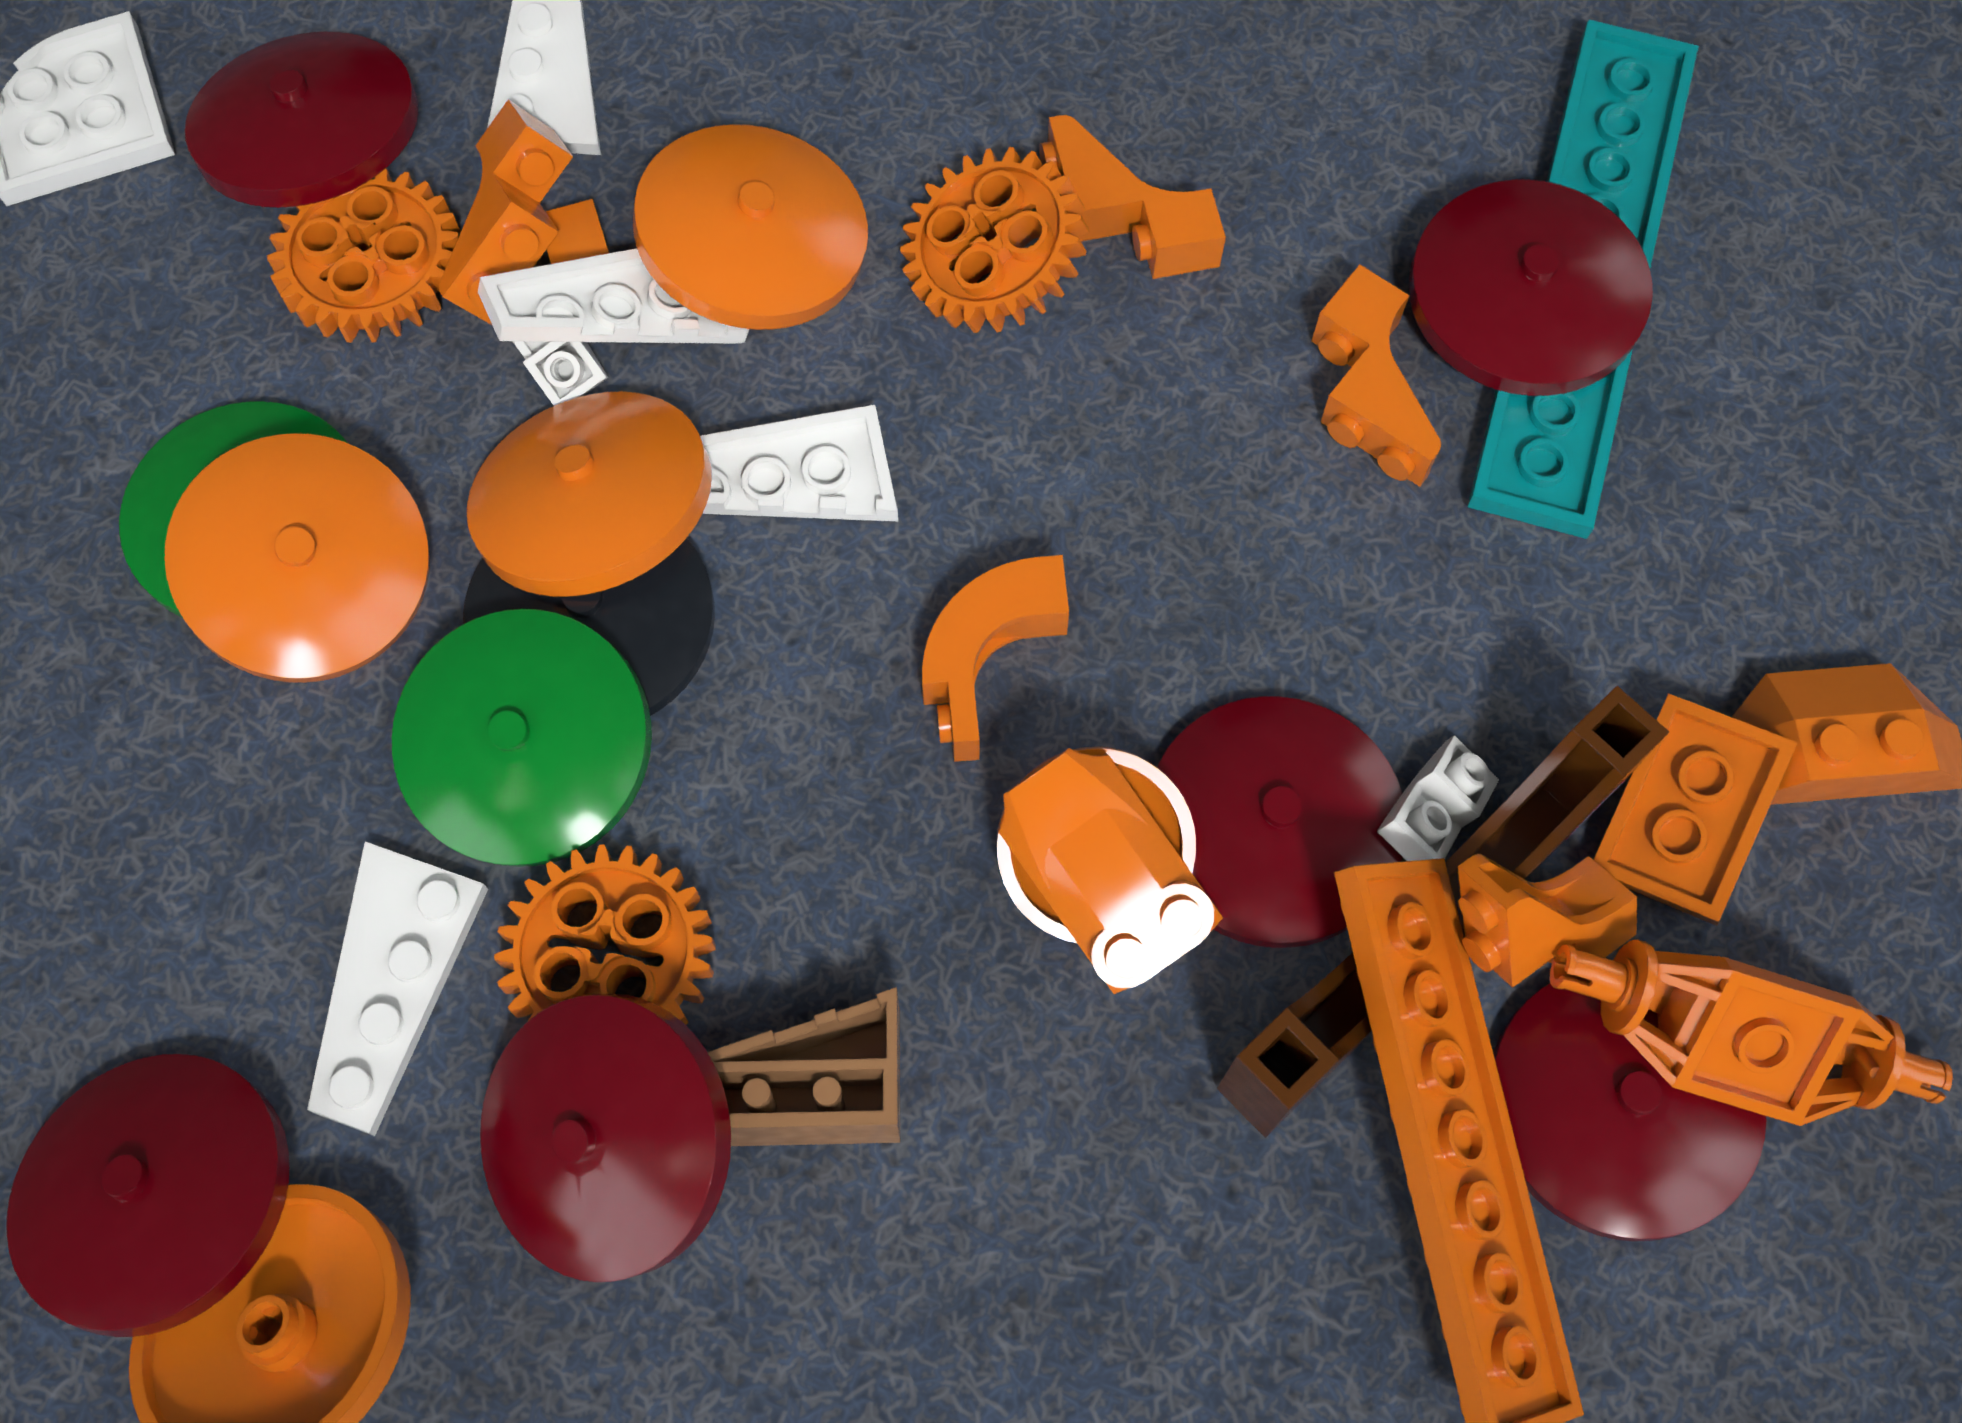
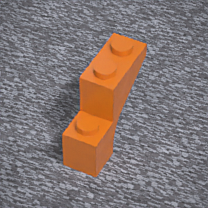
[439,99,573,325]
[1039,115,1226,279]
[1311,264,1441,487]
[1458,854,1637,988]

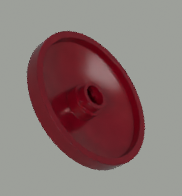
[185,31,419,208]
[1409,179,1653,396]
[1157,696,1403,948]
[1493,983,1766,1241]
[480,994,731,1282]
[7,1054,290,1337]

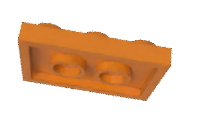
[1594,693,1798,926]

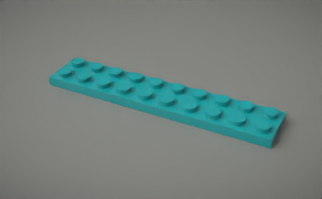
[1467,19,1699,539]

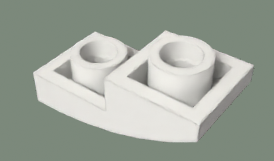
[513,341,608,406]
[1377,735,1499,861]

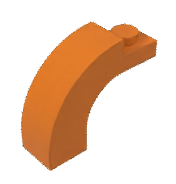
[922,555,1069,762]

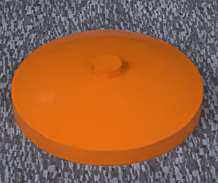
[633,124,868,330]
[467,392,712,597]
[164,433,429,683]
[129,1184,411,1423]

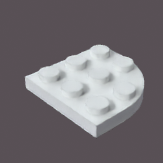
[0,11,175,206]

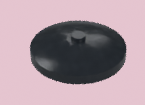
[463,538,715,716]

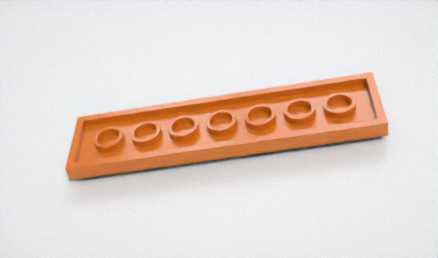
[1334,858,1584,1423]

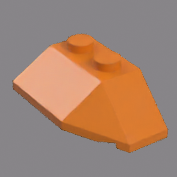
[1732,663,1962,805]

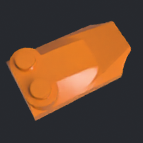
[997,748,1223,994]

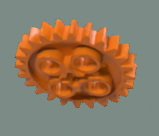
[900,147,1089,333]
[267,168,461,343]
[494,844,716,1025]

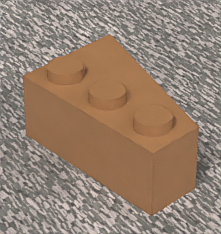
[707,987,901,1146]

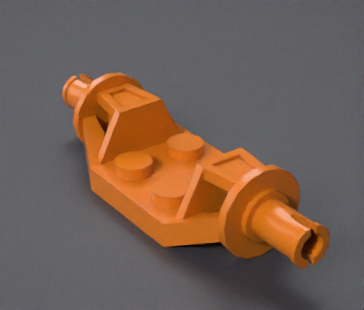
[1550,939,1953,1126]

